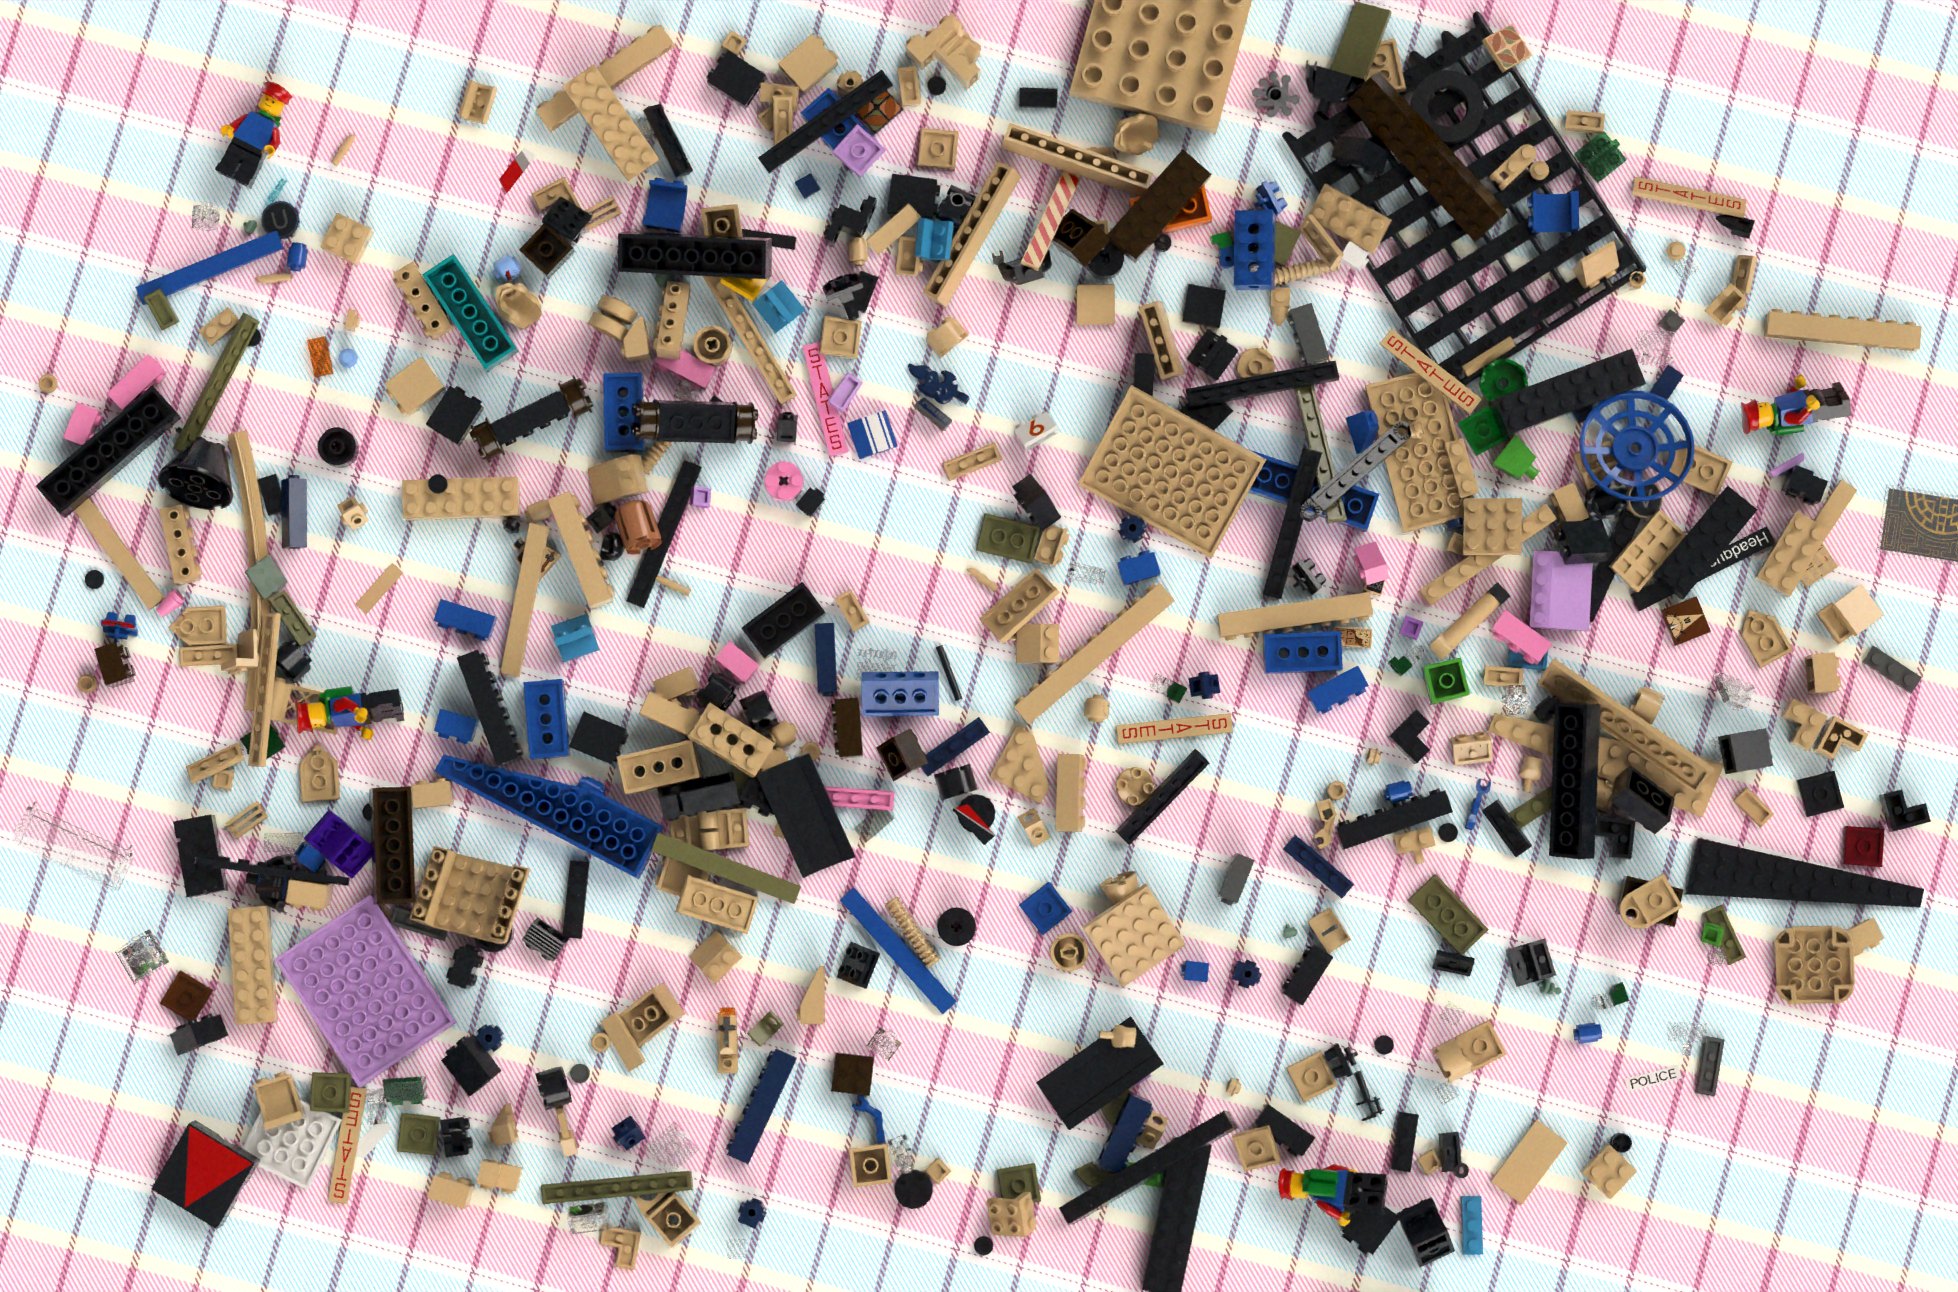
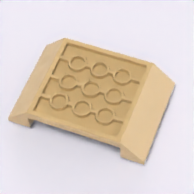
[409,846,531,944]

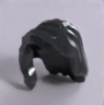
[1584,480,1628,520]

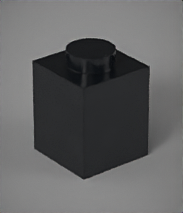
[796,487,825,518]

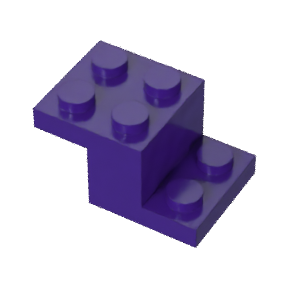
[304,809,372,879]

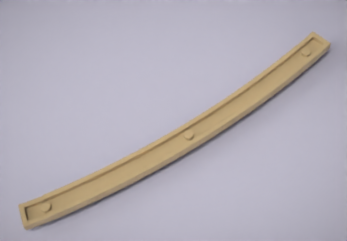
[227,430,271,711]

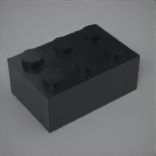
[1610,765,1675,834]

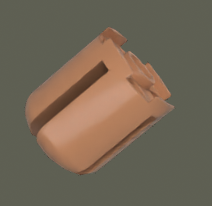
[614,500,662,555]

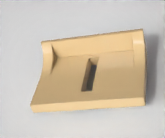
[1307,907,1351,953]

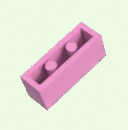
[654,350,716,391]
[106,354,167,410]
[1490,610,1552,665]

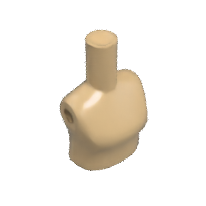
[1519,756,1543,793]
[1099,1025,1136,1048]

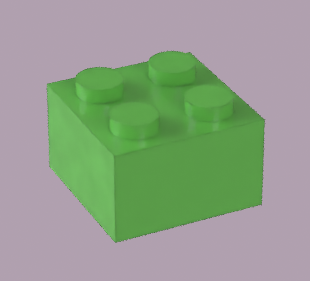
[1421,657,1470,705]

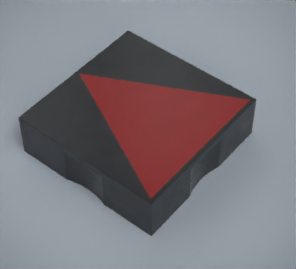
[151,1120,261,1229]

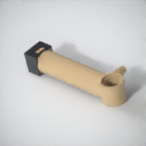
[1428,582,1510,660]

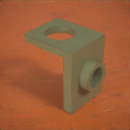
[747,1010,784,1047]

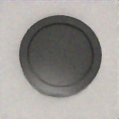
[570,1064,590,1083]

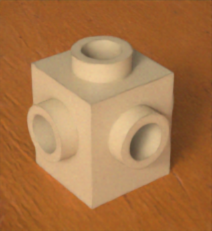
[836,70,864,97]
[337,495,369,530]

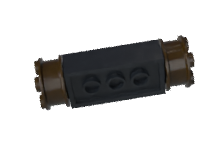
[469,375,593,463]
[631,399,758,444]

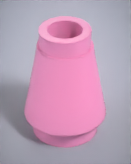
[156,589,185,617]

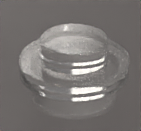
[1707,947,1726,967]

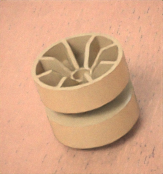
[587,294,638,342]

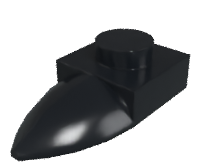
[1715,214,1755,239]

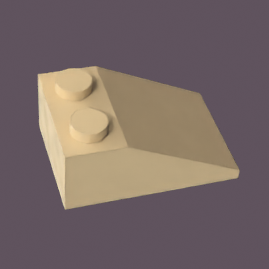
[1572,240,1619,289]
[587,454,648,506]
[797,966,825,1025]
[619,982,686,1048]

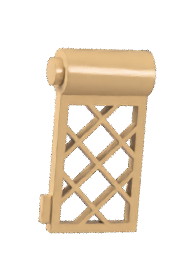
[270,677,338,735]

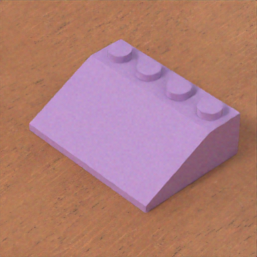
[1530,550,1593,632]

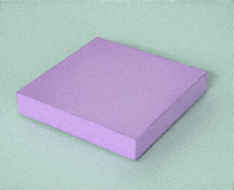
[832,124,886,178]

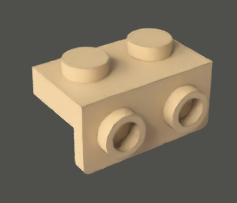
[459,80,497,125]
[896,236,924,277]

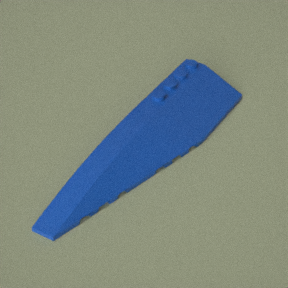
[434,754,664,880]

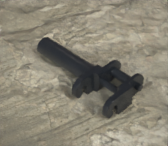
[1354,1070,1385,1121]

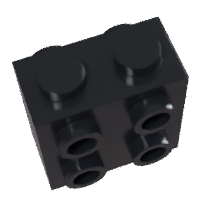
[446,944,484,989]

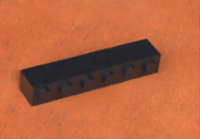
[1335,788,1453,850]

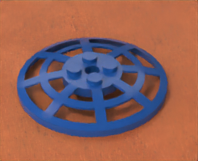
[1579,391,1694,502]

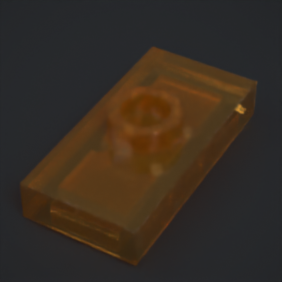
[307,336,334,378]

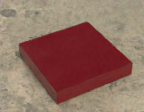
[1843,826,1885,867]

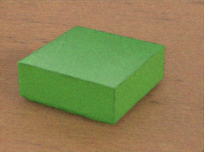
[1700,922,1725,947]

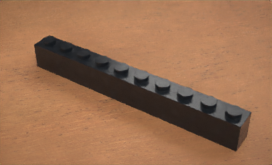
[1059,1111,1238,1225]

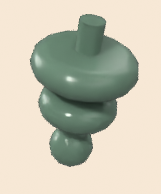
[1537,979,1562,995]

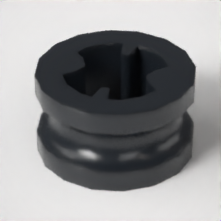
[1154,234,1171,252]

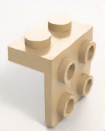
[221,629,260,674]
[986,1192,1037,1237]

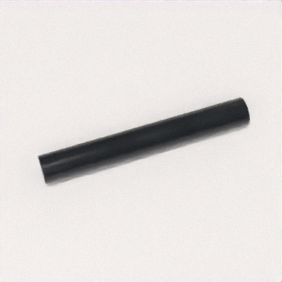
[936,645,963,701]

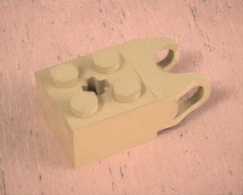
[632,1192,702,1249]

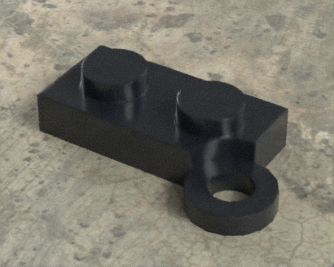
[1438,1132,1469,1178]

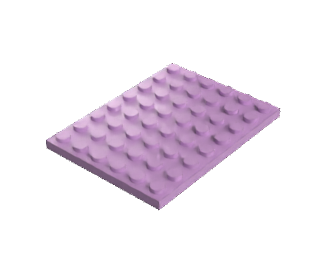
[274,894,457,1088]

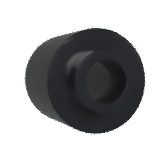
[1533,695,1560,723]

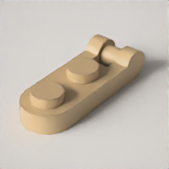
[1489,144,1536,191]

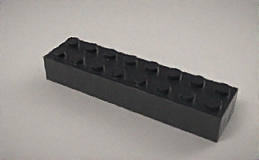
[618,231,772,279]
[1488,349,1646,439]
[36,385,181,518]
[1549,701,1601,859]
[1141,1136,1212,1292]

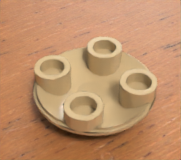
[1116,767,1154,806]

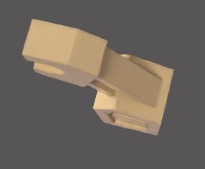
[1314,798,1337,849]
[556,1105,578,1157]

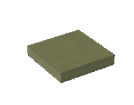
[310,1072,352,1113]
[397,1113,441,1156]
[997,1163,1041,1203]

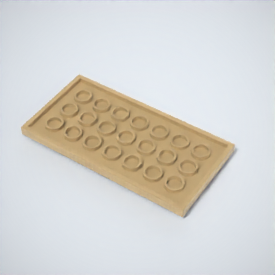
[1365,373,1474,533]

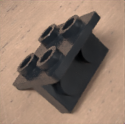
[542,197,592,243]
[1187,329,1238,381]
[837,942,881,989]

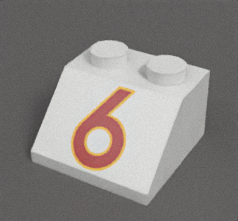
[1014,411,1059,452]

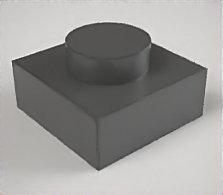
[1657,309,1685,336]

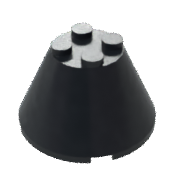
[157,437,233,510]

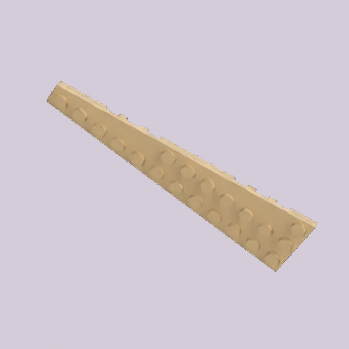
[1487,713,1724,818]

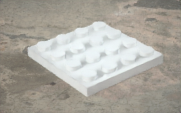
[243,1099,342,1190]

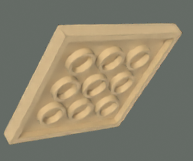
[1082,883,1186,988]

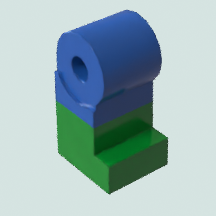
[1210,231,1234,269]

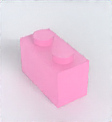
[63,402,103,446]
[1353,541,1389,585]
[715,641,760,684]

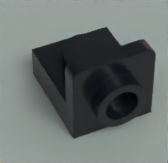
[777,412,798,443]
[586,502,617,534]

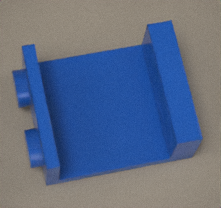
[642,178,688,233]
[1527,191,1580,233]

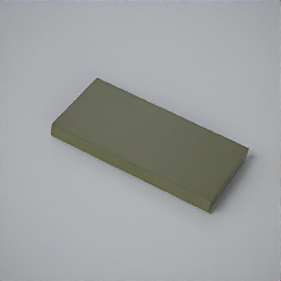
[1330,1,1392,81]
[1407,874,1489,955]

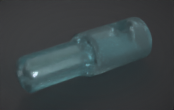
[266,178,287,203]

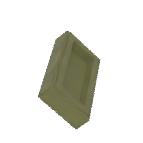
[143,288,179,331]

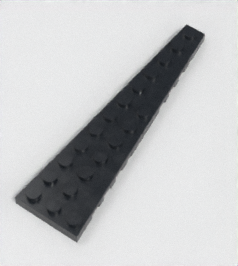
[1685,838,1924,908]

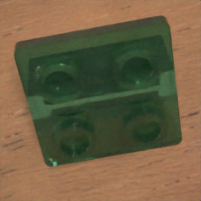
[1574,131,1627,183]

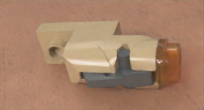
[718,1007,738,1073]

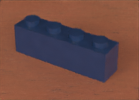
[1097,1091,1153,1173]

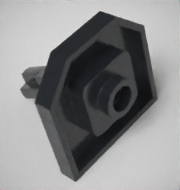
[822,274,864,321]

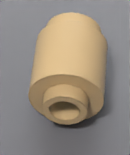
[848,237,868,266]
[524,499,553,523]

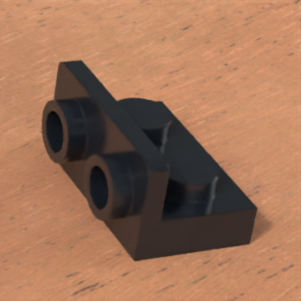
[738,778,774,818]

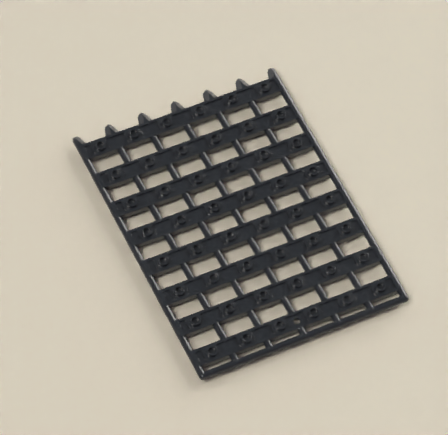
[1282,11,1647,386]

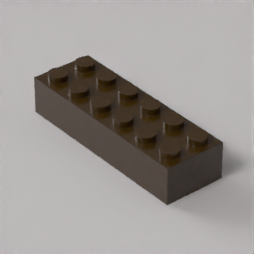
[1107,149,1212,263]
[369,786,416,905]

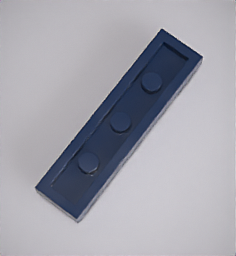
[921,717,990,777]
[1283,835,1354,899]

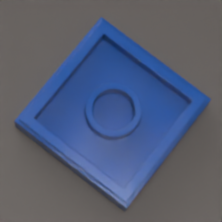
[1019,882,1073,935]

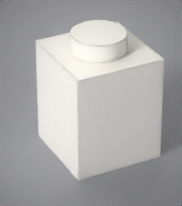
[1340,241,1369,272]

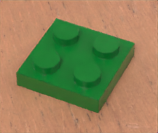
[1457,406,1510,457]

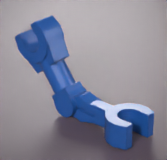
[1465,778,1491,831]
[852,1095,886,1143]

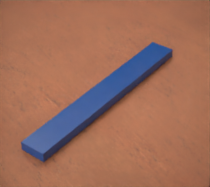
[136,230,284,305]
[840,887,957,1014]

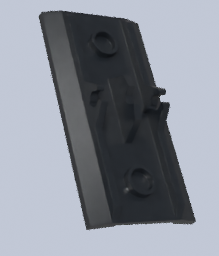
[756,753,856,878]
[1036,1016,1164,1131]

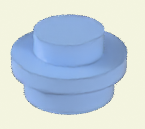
[338,349,358,368]

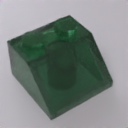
[382,1076,427,1106]

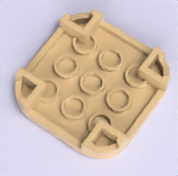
[1774,925,1855,1005]

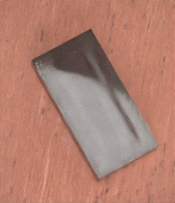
[854,810,895,843]

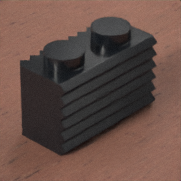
[522,918,569,962]

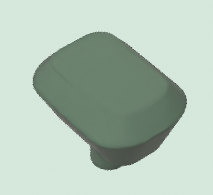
[243,220,257,235]
[1283,924,1298,938]

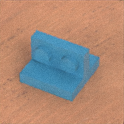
[915,218,954,264]
[752,280,805,334]
[551,613,600,662]

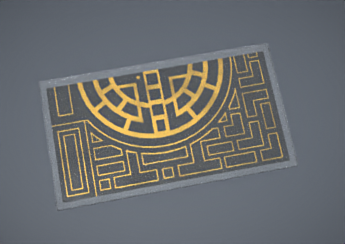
[1876,484,1958,566]

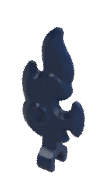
[908,363,970,404]

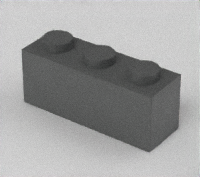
[1287,303,1329,366]

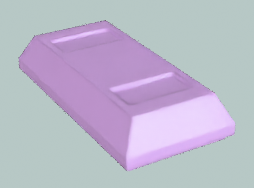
[827,372,863,413]
[1767,453,1804,478]

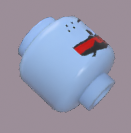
[492,255,522,283]

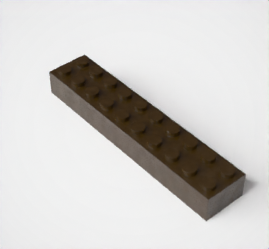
[1346,72,1508,242]

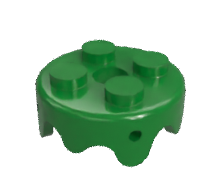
[1479,359,1528,402]

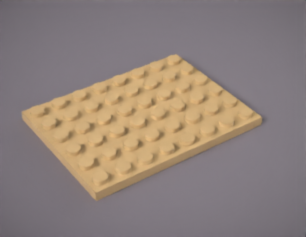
[1078,385,1266,558]

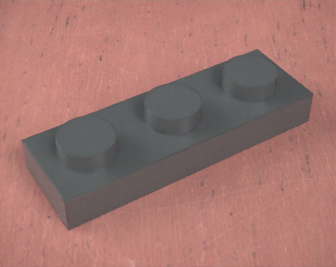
[1862,646,1922,694]

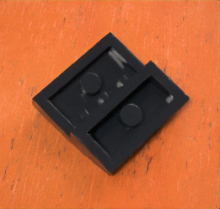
[1505,938,1556,987]

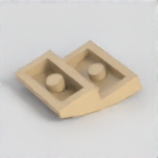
[1076,284,1115,325]
[1573,440,1623,491]

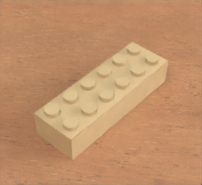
[562,64,660,181]
[402,477,521,521]
[547,491,616,610]
[228,906,278,1025]

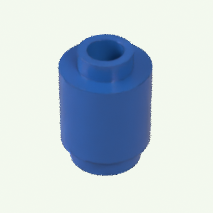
[286,242,308,272]
[577,776,606,795]
[1383,780,1413,803]
[1573,1022,1602,1044]

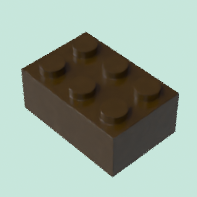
[1052,208,1111,267]
[831,698,863,759]
[1615,876,1684,927]

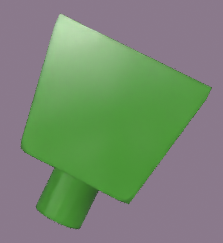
[1491,435,1540,480]

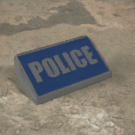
[915,397,952,431]

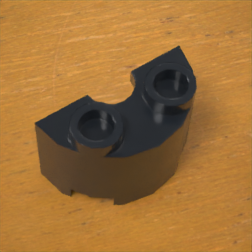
[276,640,312,684]
[440,1117,473,1158]

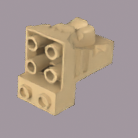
[905,13,981,90]

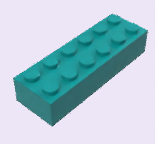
[422,254,519,372]

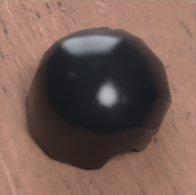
[600,532,625,561]

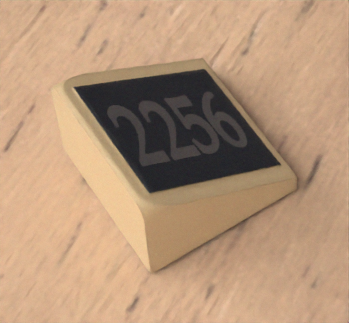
[1362,580,1385,596]

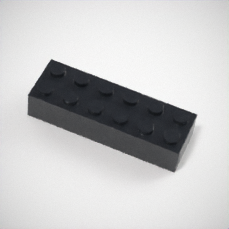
[1652,486,1758,600]
[456,650,524,767]

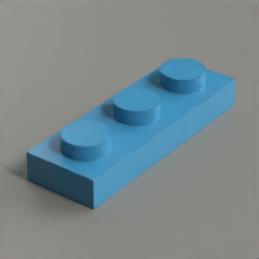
[1461,1196,1483,1255]

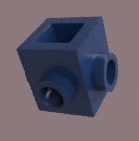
[1118,514,1147,543]
[1188,671,1220,700]
[1231,960,1262,989]
[475,1024,504,1052]
[612,1115,646,1151]
[737,1197,767,1229]

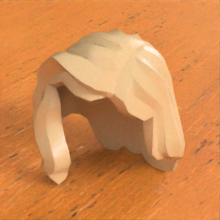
[1113,113,1159,155]
[495,283,542,329]

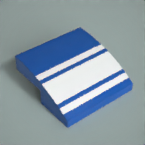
[847,410,898,459]

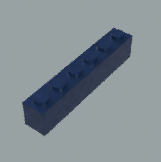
[726,1048,797,1164]

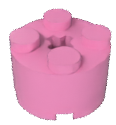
[764,461,804,502]

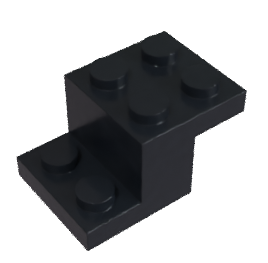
[824,195,877,248]
[1397,1197,1455,1267]

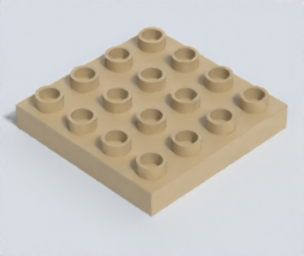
[1069,0,1252,135]

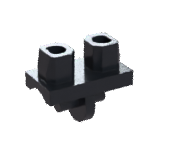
[1292,558,1326,595]
[1324,1043,1359,1078]

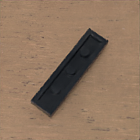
[643,104,693,178]
[563,860,590,939]

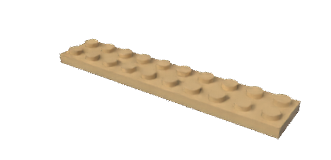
[1537,658,1715,794]

